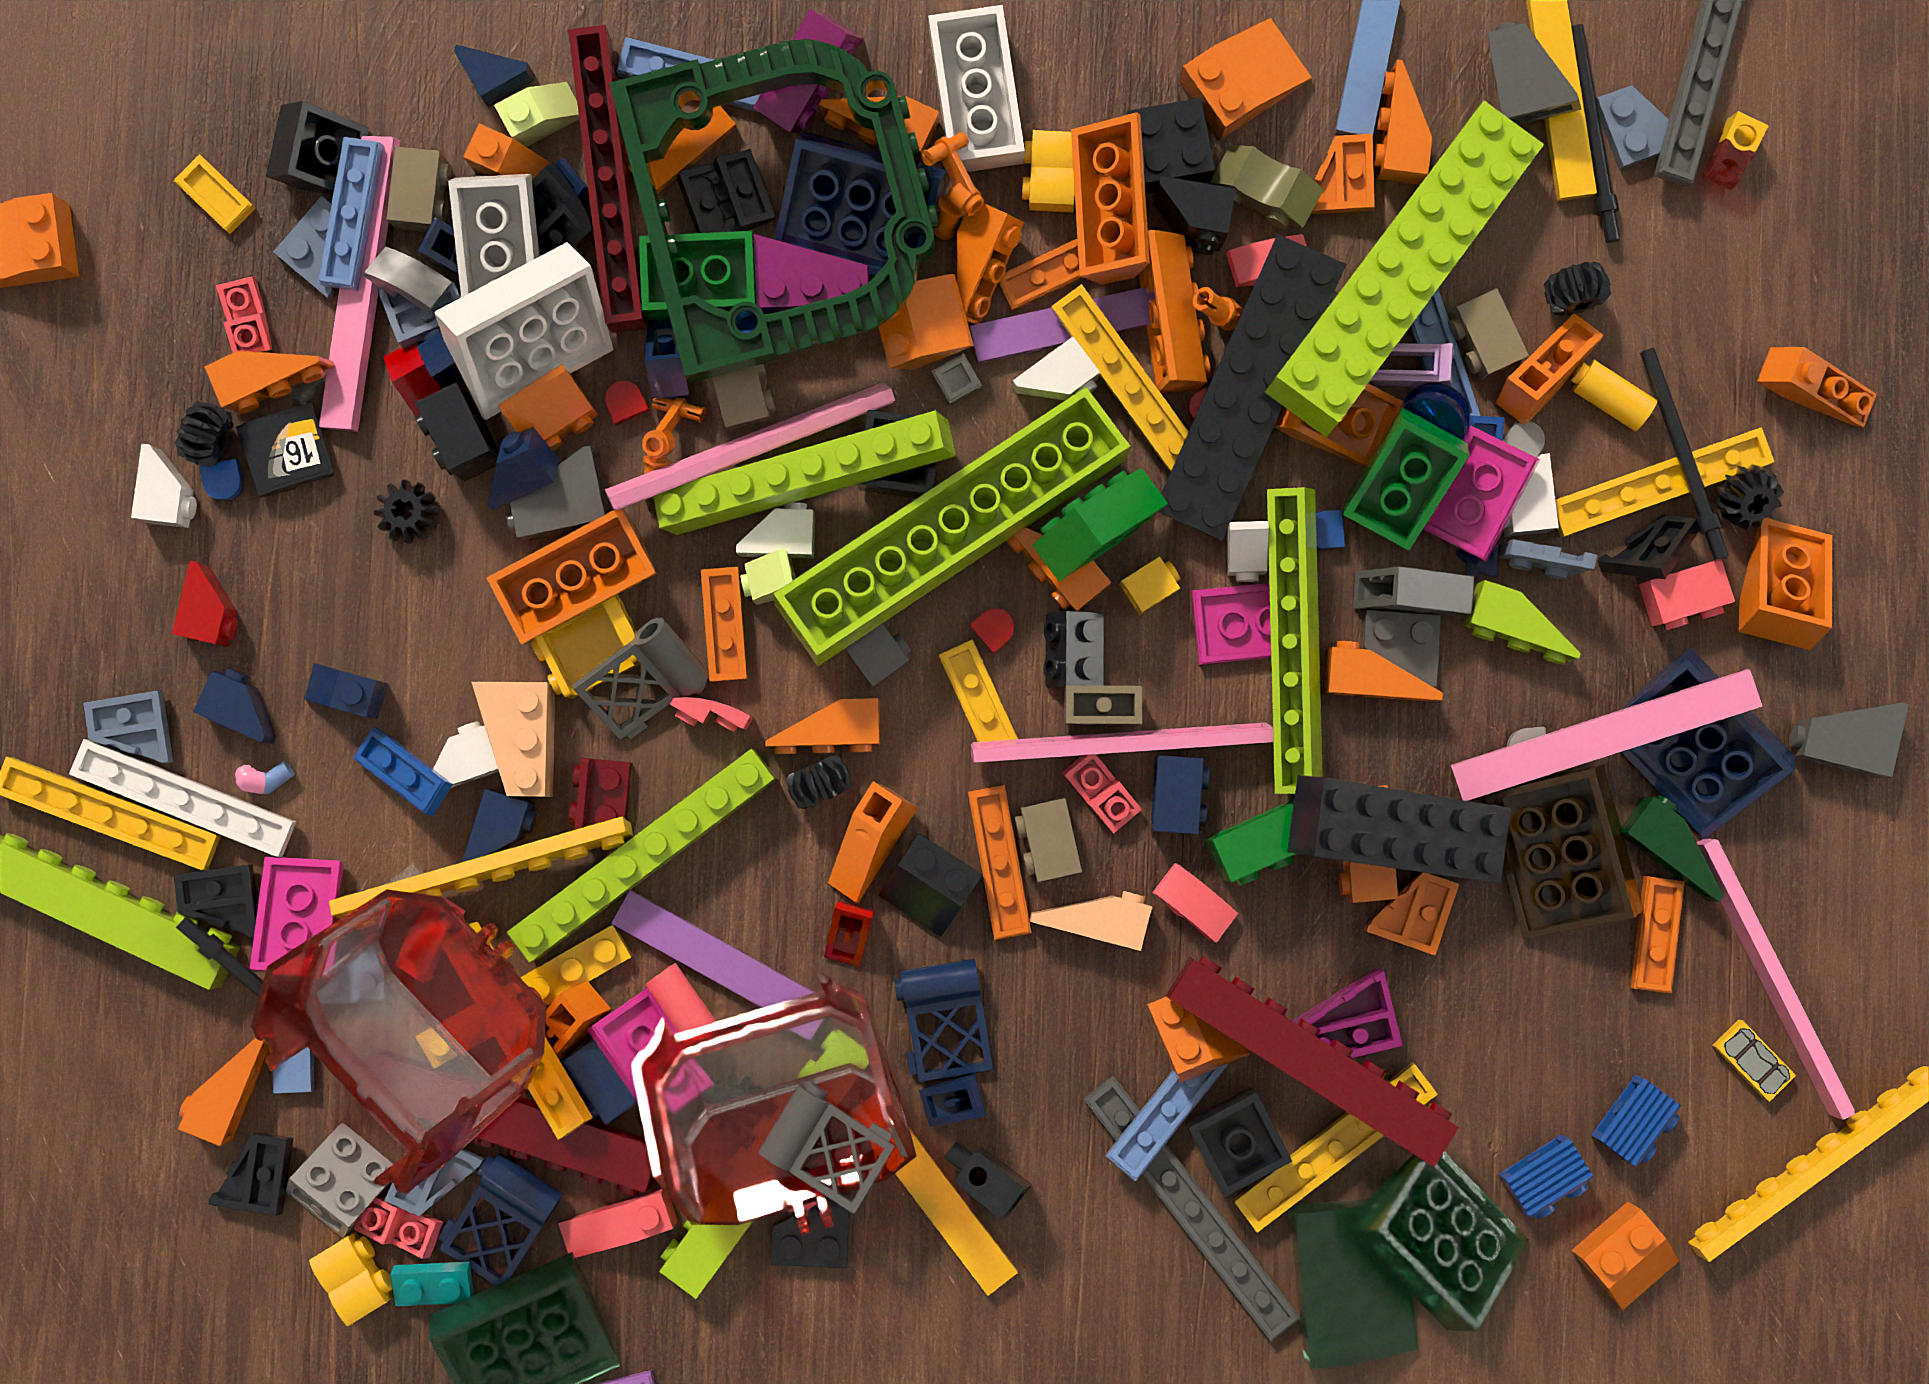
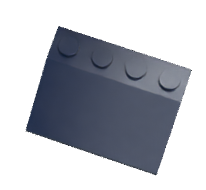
[774,131,947,280]
[1620,647,1795,839]

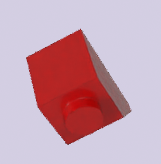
[172,561,238,647]

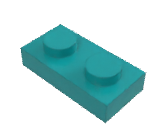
[391,1261,474,1306]

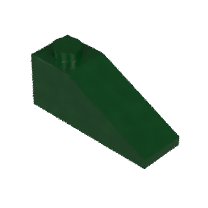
[1621,795,1724,902]

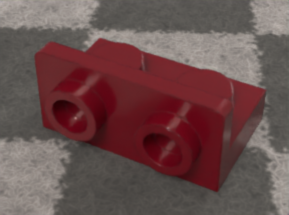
[569,758,632,830]

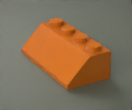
[1071,112,1150,285]
[1138,230,1210,394]
[486,508,657,645]

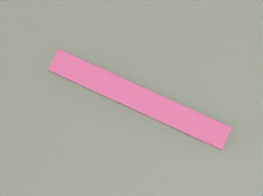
[319,136,400,432]
[605,382,895,510]
[1451,669,1762,801]
[971,722,1274,762]
[1697,839,1855,1120]

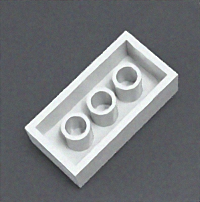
[928,5,1025,172]
[448,174,539,298]

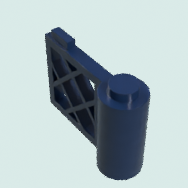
[894,958,993,1082]
[438,1153,564,1290]

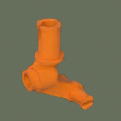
[921,131,984,240]
[1193,287,1243,331]
[642,397,706,499]

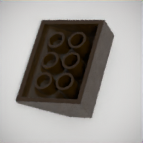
[1485,765,1643,940]

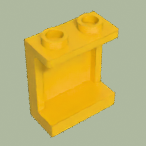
[531,595,641,699]

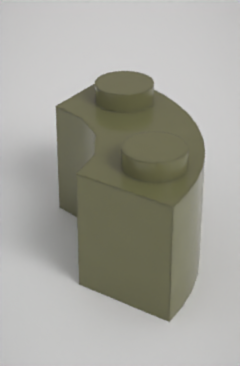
[1210,145,1324,229]

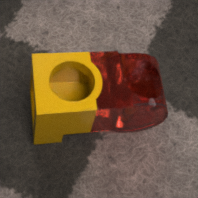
[1703,111,1769,190]

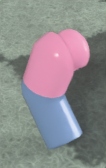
[235,761,295,795]

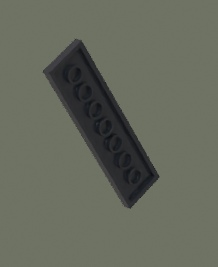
[1158,234,1347,541]

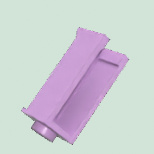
[1369,343,1454,388]

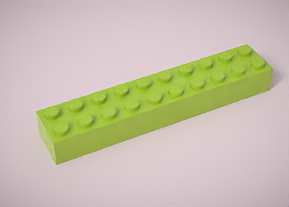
[1265,101,1544,437]
[773,387,1130,666]

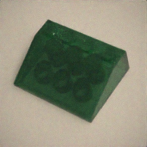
[1349,1152,1529,1332]
[1289,1196,1418,1369]
[429,1252,620,1384]

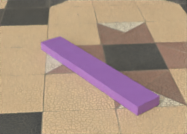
[970,287,1155,364]
[611,890,828,1033]

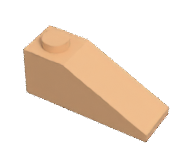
[1029,891,1152,951]

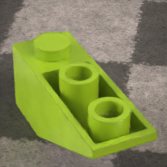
[1463,580,1581,665]

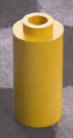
[1570,360,1658,431]

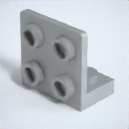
[286,1123,398,1239]

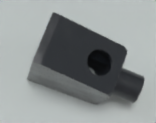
[943,1141,1032,1220]

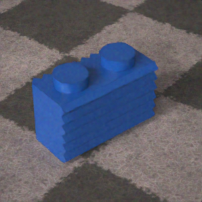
[1591,1075,1681,1168]
[1498,1134,1594,1219]

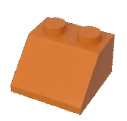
[878,274,974,370]
[498,364,599,451]
[1147,997,1250,1084]
[1571,1201,1679,1310]

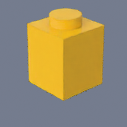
[1119,557,1181,615]

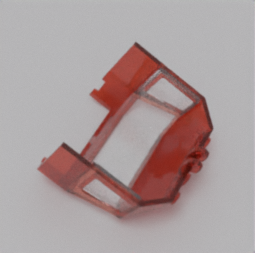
[251,889,546,1194]
[631,970,917,1235]

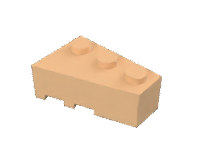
[472,682,555,797]

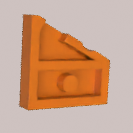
[1310,133,1375,215]
[1364,872,1459,955]

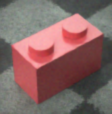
[1638,560,1735,630]

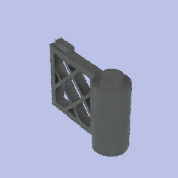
[572,618,709,740]
[758,1081,897,1214]

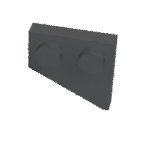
[1362,610,1441,688]

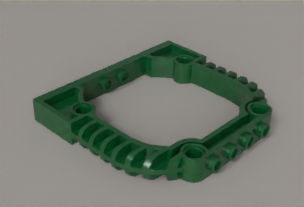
[609,39,939,383]

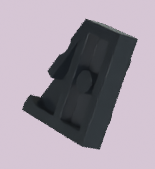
[1597,515,1699,580]
[173,864,258,938]
[208,1132,293,1216]
[771,1192,851,1268]

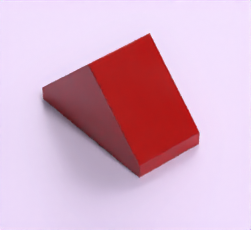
[383,342,444,416]
[824,900,875,967]

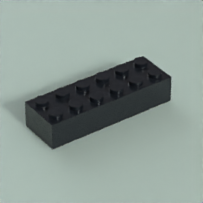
[1287,775,1511,884]

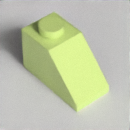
[494,82,579,147]
[740,548,796,605]

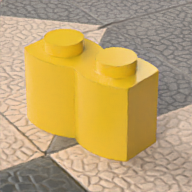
[1022,130,1075,213]
[309,1232,394,1327]

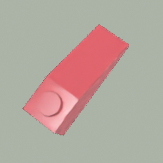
[558,1185,678,1259]

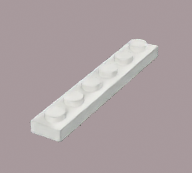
[69,739,296,857]

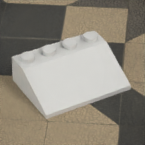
[434,243,614,420]

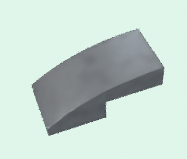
[363,246,452,314]

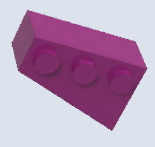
[753,9,864,133]
[753,234,869,314]
[1292,968,1403,1058]

